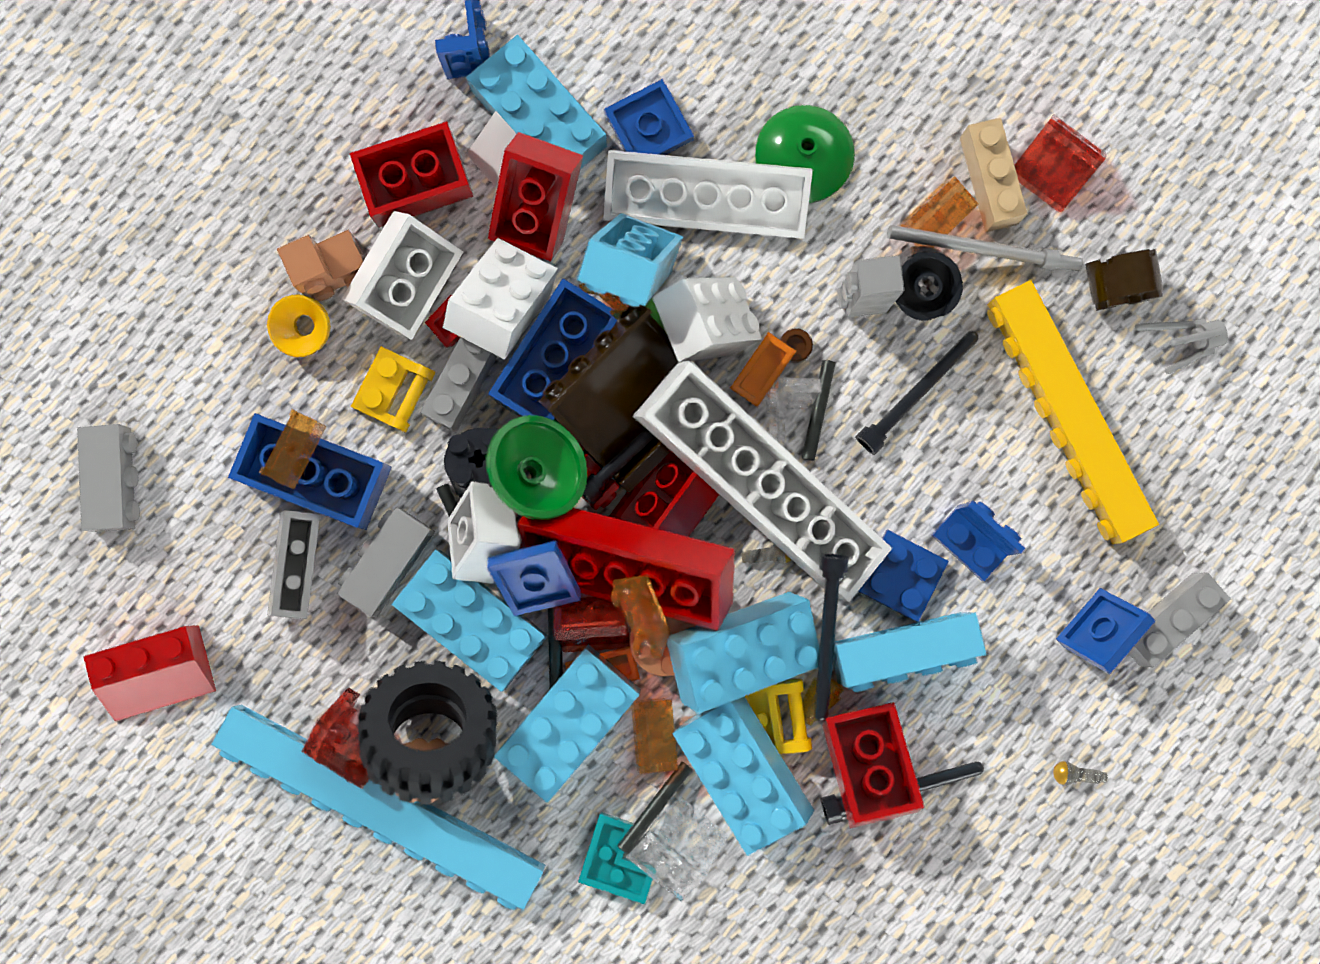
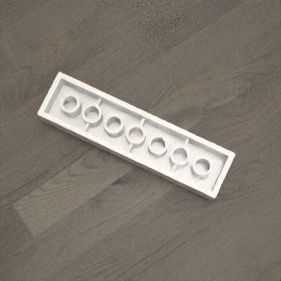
[633,361,892,602]

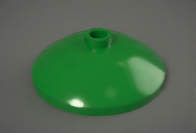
[755,105,855,203]
[487,415,587,520]

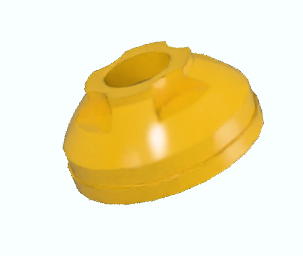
[267,294,331,357]

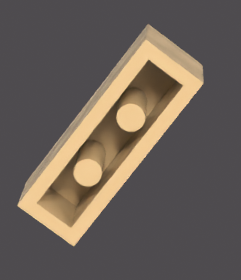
[960,117,1028,233]

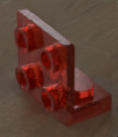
[1014,114,1107,212]
[554,597,630,652]
[301,687,370,788]

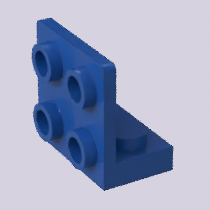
[435,0,490,79]
[931,501,1026,581]

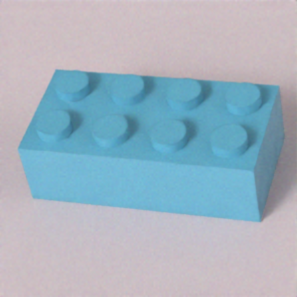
[466,34,607,168]
[577,213,684,306]
[391,549,548,692]
[665,592,820,714]
[833,612,987,692]
[494,644,641,803]
[672,696,814,856]

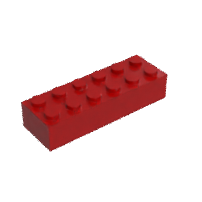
[518,508,735,631]

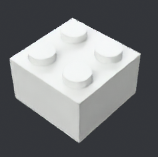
[447,482,521,583]

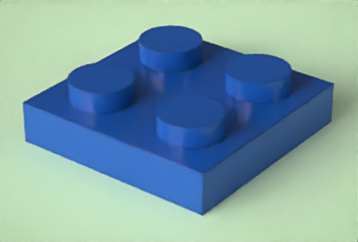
[604,79,694,155]
[858,530,949,622]
[487,541,581,616]
[1056,588,1155,674]

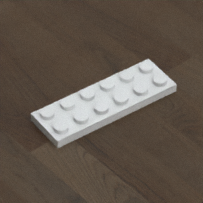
[603,150,813,239]

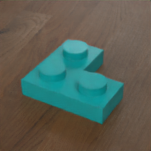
[578,812,656,904]

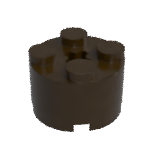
[1085,249,1163,311]

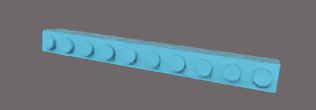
[211,704,546,910]

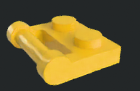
[350,346,436,433]
[744,679,813,754]

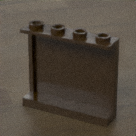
[538,304,687,493]

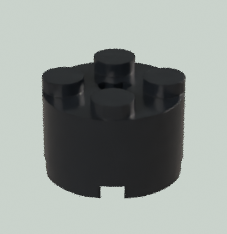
[895,246,963,321]
[444,428,499,498]

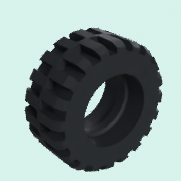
[357,661,497,805]

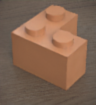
[277,229,365,302]

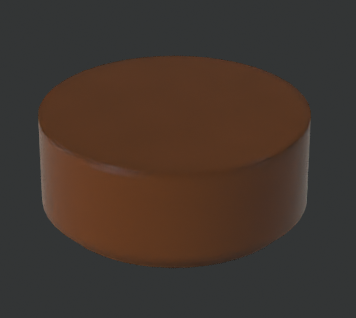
[780,328,813,363]

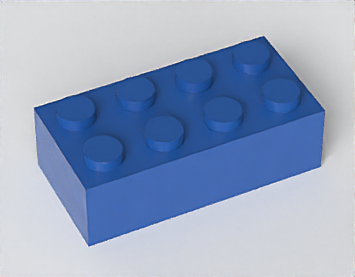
[488,278,620,423]
[228,413,392,530]

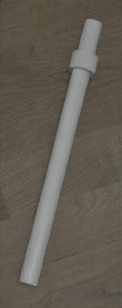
[887,225,1083,271]

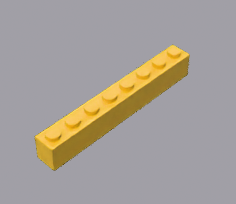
[987,280,1160,544]

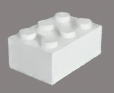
[341,211,463,340]
[443,238,558,360]
[652,277,762,362]

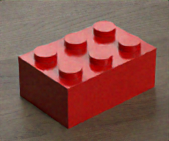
[349,121,474,228]
[487,132,584,262]
[822,702,925,829]

